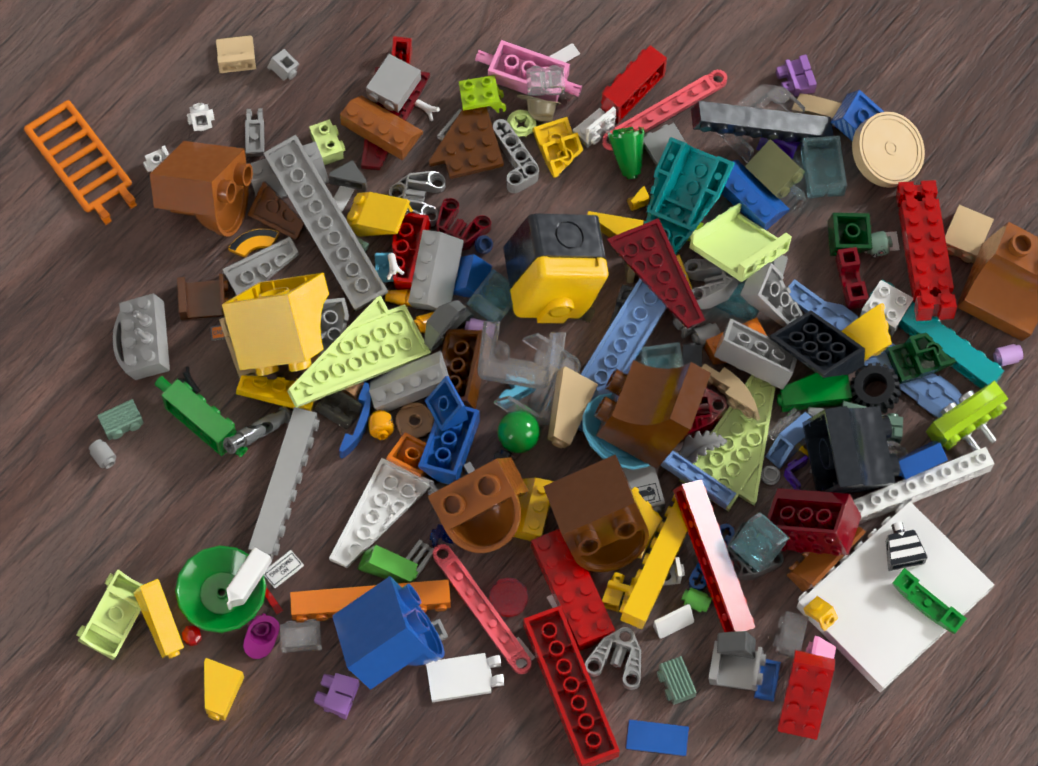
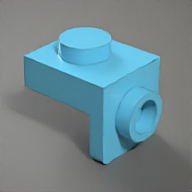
[375,253,394,282]

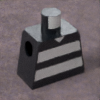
[885,522,928,571]

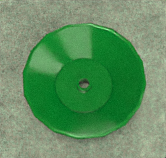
[175,545,266,633]

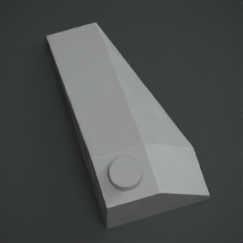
[740,263,803,327]
[317,298,349,358]

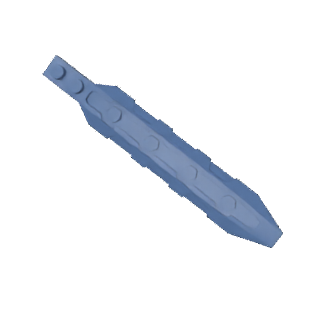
[788,279,962,418]

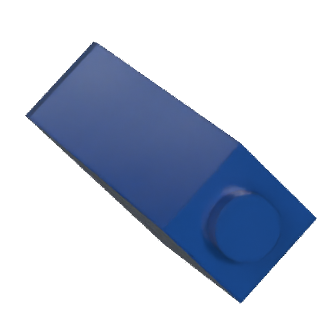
[898,441,948,480]

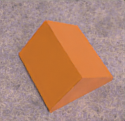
[386,432,427,477]

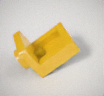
[803,596,838,631]

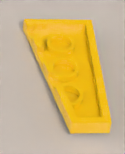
[236,375,314,411]

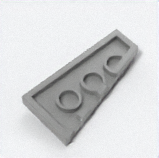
[222,237,299,295]

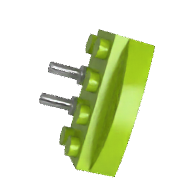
[926,380,1008,451]

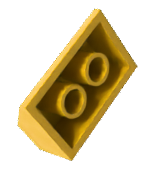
[513,477,554,541]

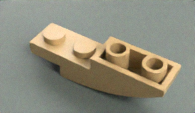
[701,364,760,421]

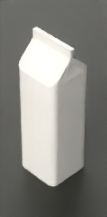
[226,547,272,610]

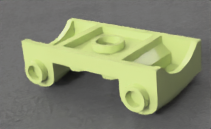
[76,570,143,660]

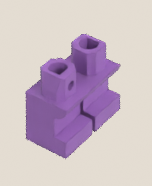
[776,54,817,97]
[314,673,359,720]

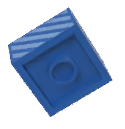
[831,90,884,142]

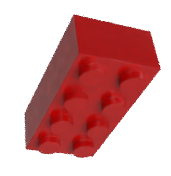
[601,45,667,124]
[777,650,835,740]

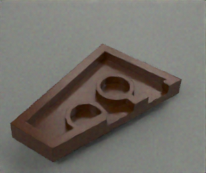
[248,181,305,240]

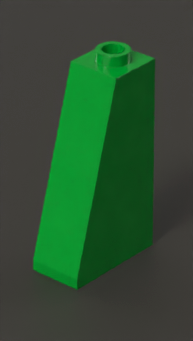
[777,373,852,412]

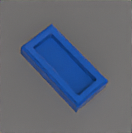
[754,659,781,702]

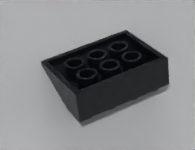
[769,310,865,378]

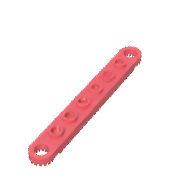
[602,69,727,151]
[433,544,532,674]

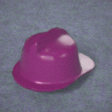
[243,613,280,659]

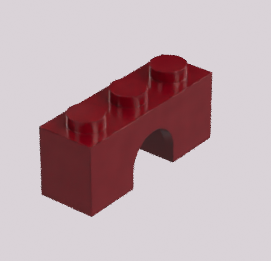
[835,247,869,310]

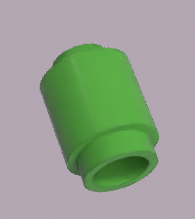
[681,587,712,612]

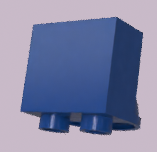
[332,576,445,690]

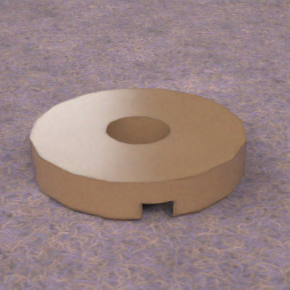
[396,403,434,440]

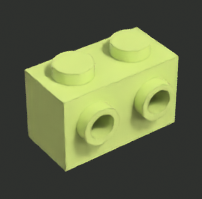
[309,119,346,165]

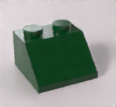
[827,212,873,256]

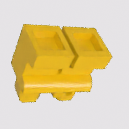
[602,572,637,613]

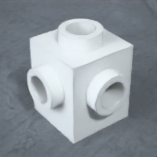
[187,103,215,131]

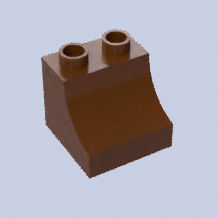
[594,360,711,469]

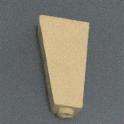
[548,366,598,448]

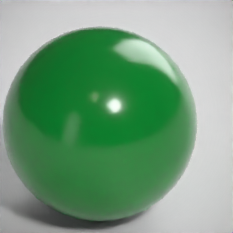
[498,411,540,453]

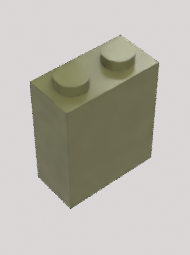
[745,139,805,199]

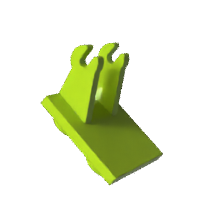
[459,75,506,113]

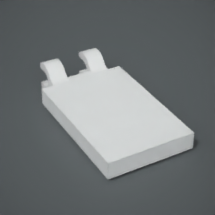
[426,653,504,702]

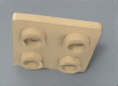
[216,36,256,73]

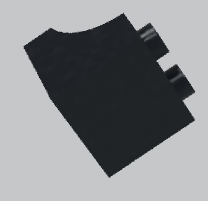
[802,406,900,494]

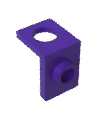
[783,455,809,490]

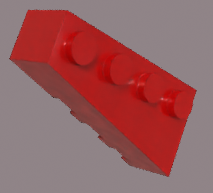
[392,213,431,291]

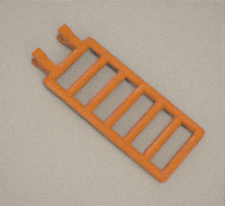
[24,100,137,225]

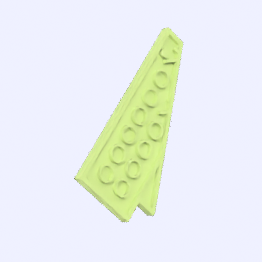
[287,296,431,408]
[679,375,775,512]

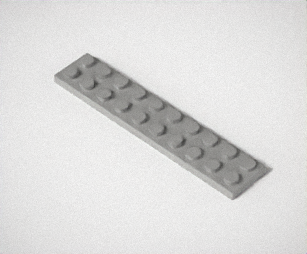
[263,135,389,311]

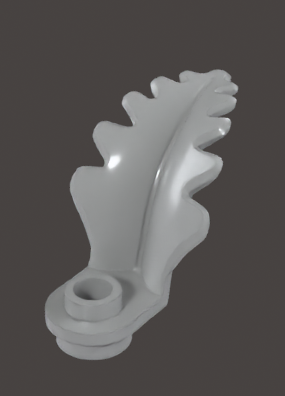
[675,430,727,463]

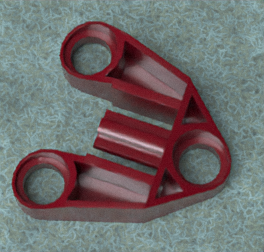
[436,198,492,251]
[682,388,727,440]

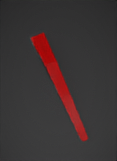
[265,587,283,615]

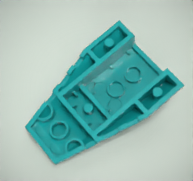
[644,137,735,255]

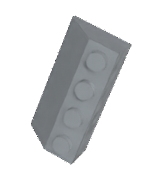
[250,141,329,199]
[408,230,464,311]
[714,318,797,390]
[369,351,449,412]

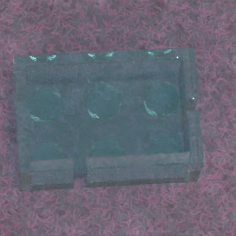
[800,136,847,198]

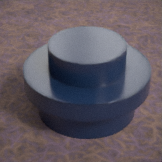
[475,235,493,254]

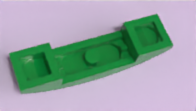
[892,568,967,634]

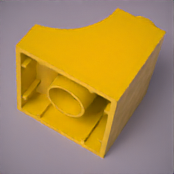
[222,273,329,376]

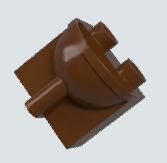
[543,454,649,572]

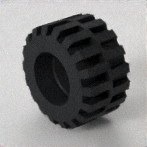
[851,362,901,414]

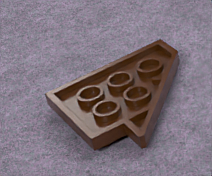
[429,107,504,179]

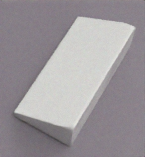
[653,604,694,639]

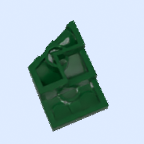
[885,332,956,384]

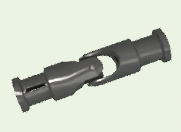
[223,406,291,454]

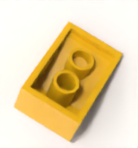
[346,192,410,237]

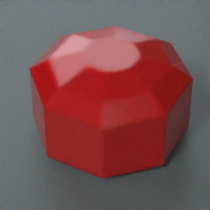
[182,625,202,646]

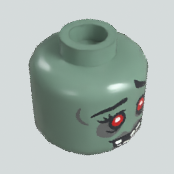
[866,231,893,257]

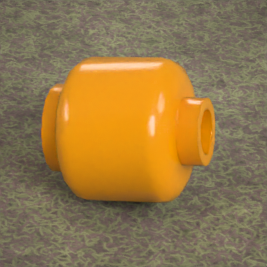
[368,410,394,440]

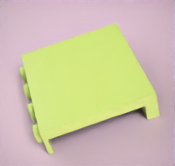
[689,203,792,282]

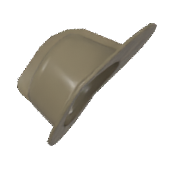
[517,95,561,122]

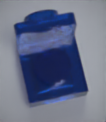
[430,524,453,547]

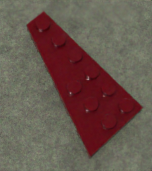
[606,218,705,329]

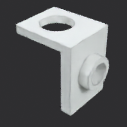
[663,557,685,586]

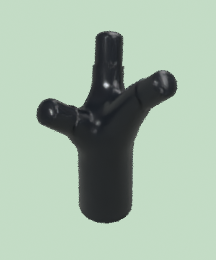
[176,367,201,394]

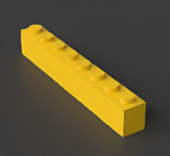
[619,494,688,629]

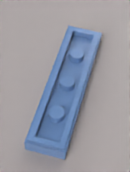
[661,451,736,509]

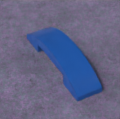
[339,382,371,458]

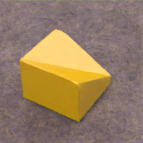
[627,186,649,211]

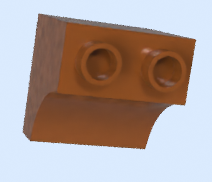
[957,222,1038,341]

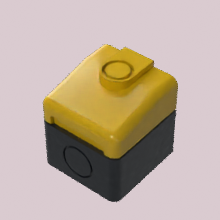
[503,213,608,323]

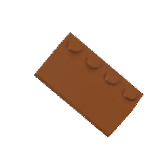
[340,95,423,161]
[787,526,866,592]

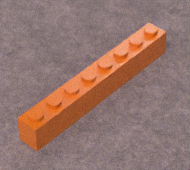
[290,580,451,623]

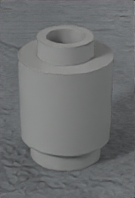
[691,323,720,346]
[89,439,116,469]

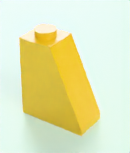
[204,658,244,721]

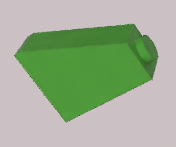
[358,545,418,583]

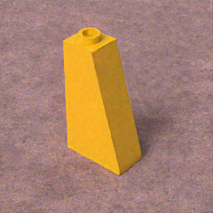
[134,579,184,659]

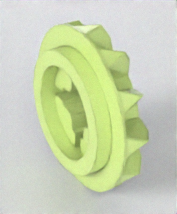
[507,110,536,137]

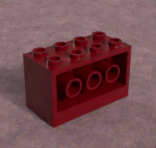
[764,488,861,556]

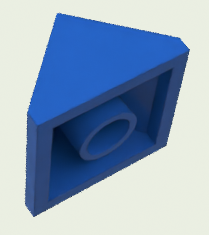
[453,254,492,301]
[425,376,468,431]

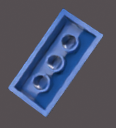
[721,160,790,231]
[418,407,480,484]

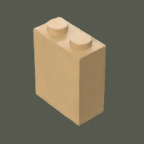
[945,205,994,263]

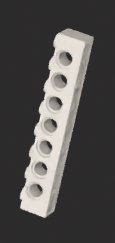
[853,447,994,524]

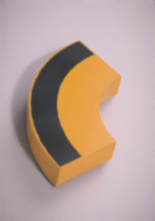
[228,229,279,258]

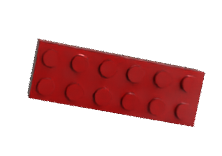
[531,529,615,651]

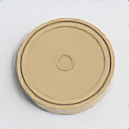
[852,112,925,188]

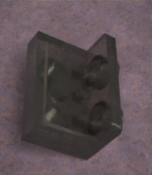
[315,391,362,430]

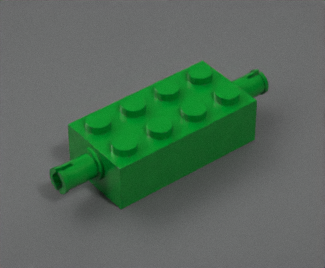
[155,376,248,457]

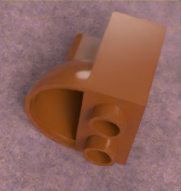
[150,141,253,237]
[428,457,529,553]

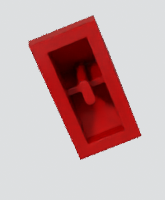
[392,36,412,64]

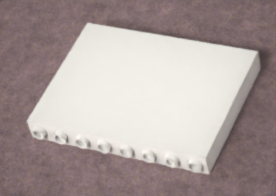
[797,502,994,692]

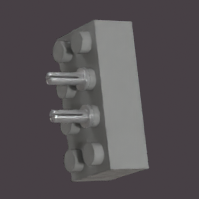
[113,293,170,380]

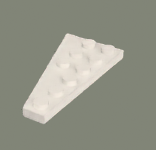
[329,458,434,568]

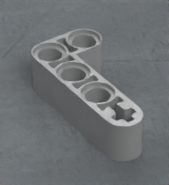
[493,119,539,193]

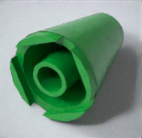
[607,127,645,179]

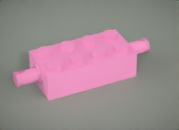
[475,40,582,102]

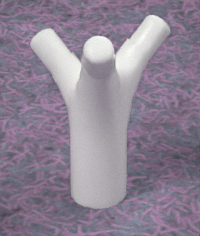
[415,99,440,121]
[387,253,404,280]

